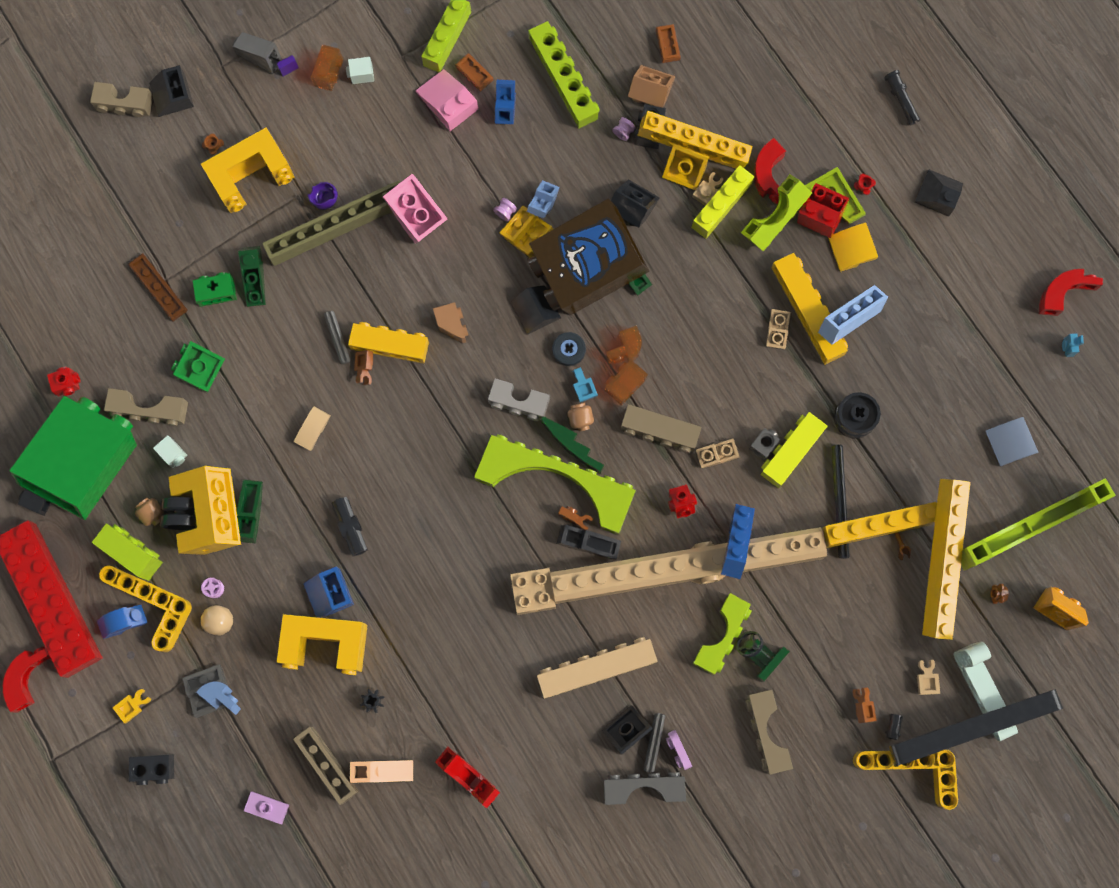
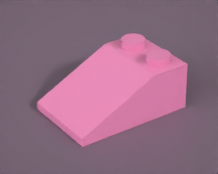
[416,69,478,131]
[383,174,447,244]

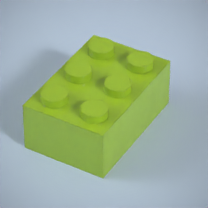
[92,523,163,581]

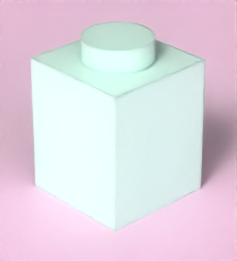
[346,57,374,84]
[153,435,187,468]

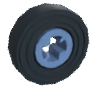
[552,332,586,366]

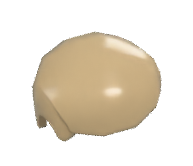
[201,605,233,635]

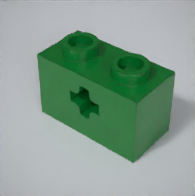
[192,272,237,307]

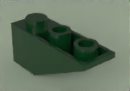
[238,246,266,307]

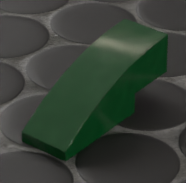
[237,480,263,544]

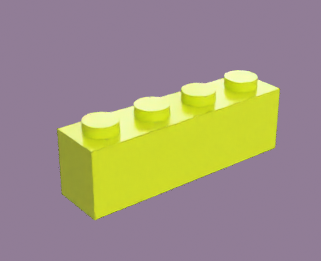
[692,165,754,239]
[761,412,827,488]

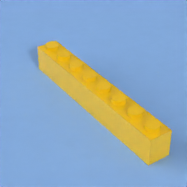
[922,479,970,640]

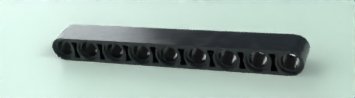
[889,689,1063,766]

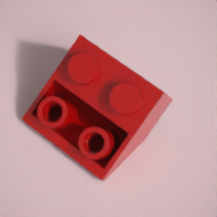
[797,183,849,238]

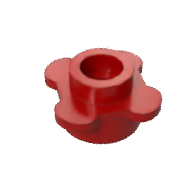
[854,174,876,195]

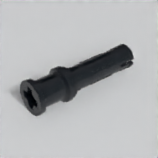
[884,70,921,125]

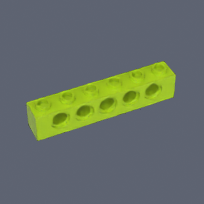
[528,21,600,129]

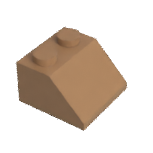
[628,65,675,107]

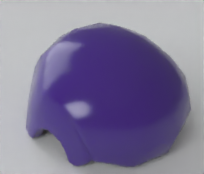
[308,182,338,210]

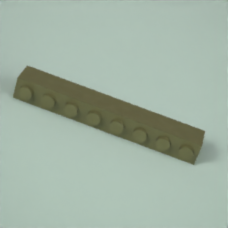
[262,180,400,266]

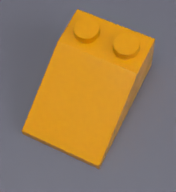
[1033,587,1088,630]

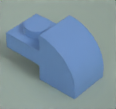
[527,180,559,218]
[196,682,241,715]

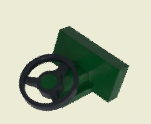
[736,631,790,682]

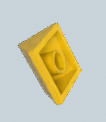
[662,143,709,190]

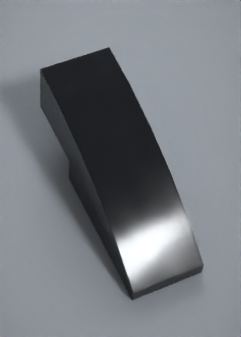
[556,525,621,560]

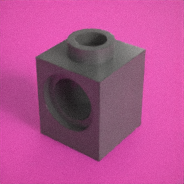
[749,428,780,460]

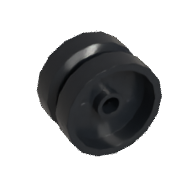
[834,392,881,439]
[160,497,197,531]

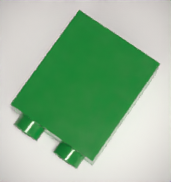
[10,396,137,520]

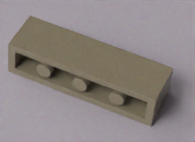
[621,404,702,453]
[293,727,359,805]

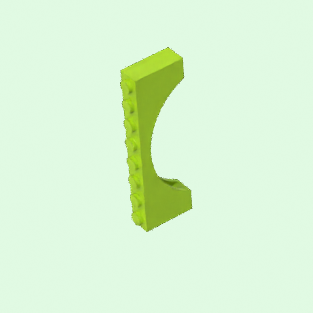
[474,434,636,536]
[961,478,1116,571]

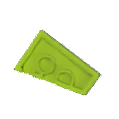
[805,167,866,224]

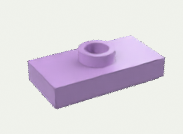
[244,791,289,824]

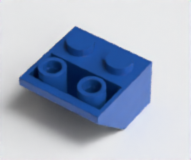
[303,566,354,618]

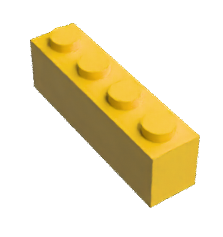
[348,322,429,364]

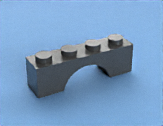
[604,772,686,805]

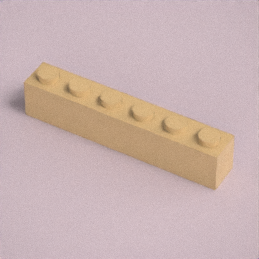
[537,637,658,699]

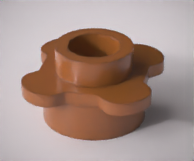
[202,134,224,155]
[991,584,1009,604]

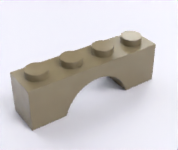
[104,388,188,426]
[745,690,793,775]

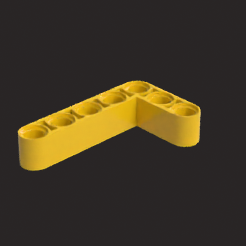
[99,566,192,652]
[853,750,958,810]

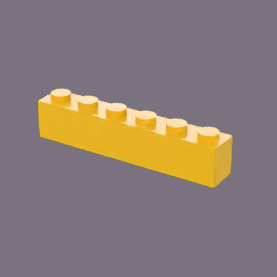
[772,253,848,365]
[822,502,937,548]

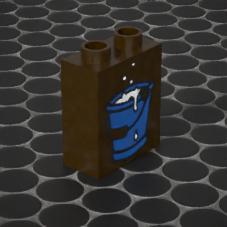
[527,198,650,315]

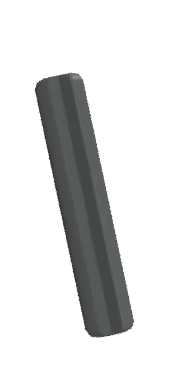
[324,311,350,364]
[644,713,665,773]

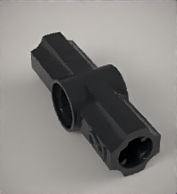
[332,497,368,557]

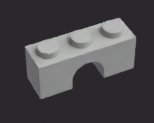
[488,378,550,421]

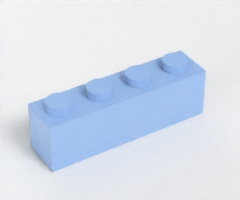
[818,285,888,345]

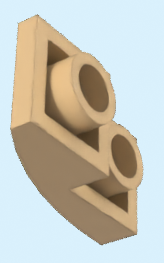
[766,309,791,349]
[294,406,331,451]
[696,439,740,468]

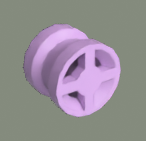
[612,117,636,141]
[493,198,517,221]
[201,578,224,598]

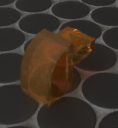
[606,325,642,364]

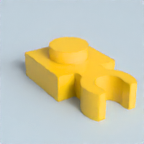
[113,689,151,723]

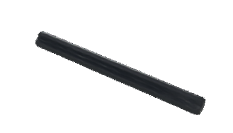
[832,444,850,559]

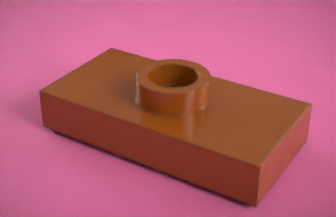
[656,24,681,63]
[455,53,494,92]

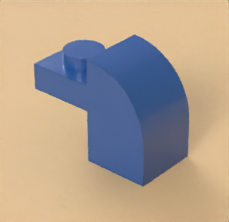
[495,80,516,124]
[97,605,147,639]

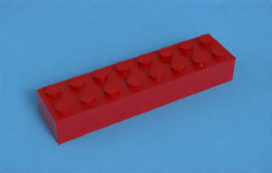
[0,520,103,678]

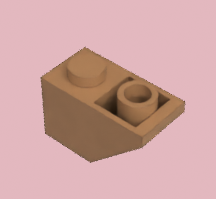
[433,302,469,343]

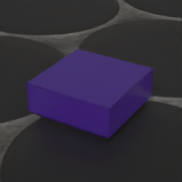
[277,55,299,76]

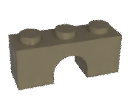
[90,82,153,117]

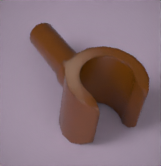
[895,532,911,560]

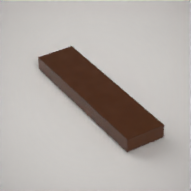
[128,253,188,322]

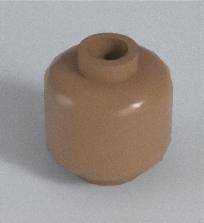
[567,402,594,432]
[135,498,164,526]

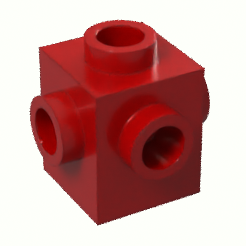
[47,367,81,397]
[668,484,697,519]

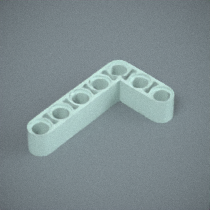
[953,642,1018,742]

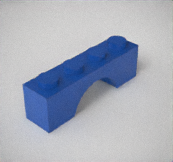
[721,504,755,579]

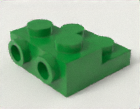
[171,341,225,392]

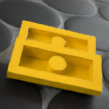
[500,206,553,257]
[828,223,878,272]

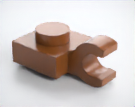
[354,350,373,385]
[558,506,593,530]
[853,687,877,723]

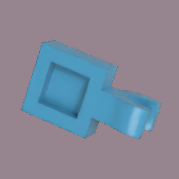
[1062,333,1084,357]
[573,367,598,403]

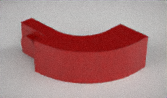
[754,138,786,204]
[1039,269,1103,316]
[3,647,51,713]
[435,747,500,808]

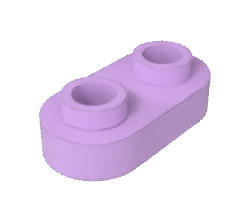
[666,730,692,770]

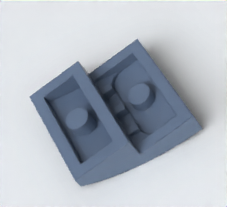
[986,417,1039,466]

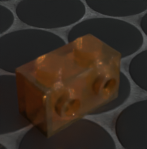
[311,44,343,91]

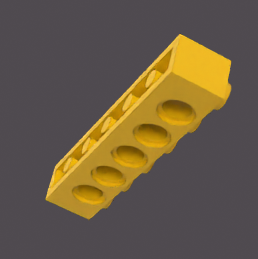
[638,111,752,169]

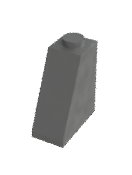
[232,32,282,75]

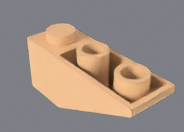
[350,760,413,783]

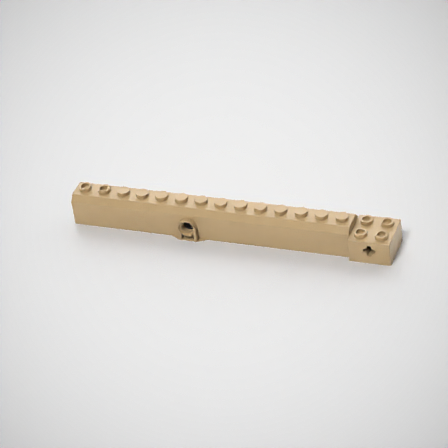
[511,527,827,615]

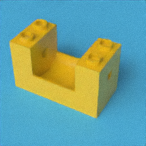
[201,127,295,213]
[169,466,241,555]
[277,614,367,675]

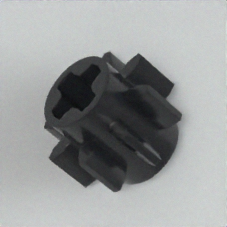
[360,689,385,713]

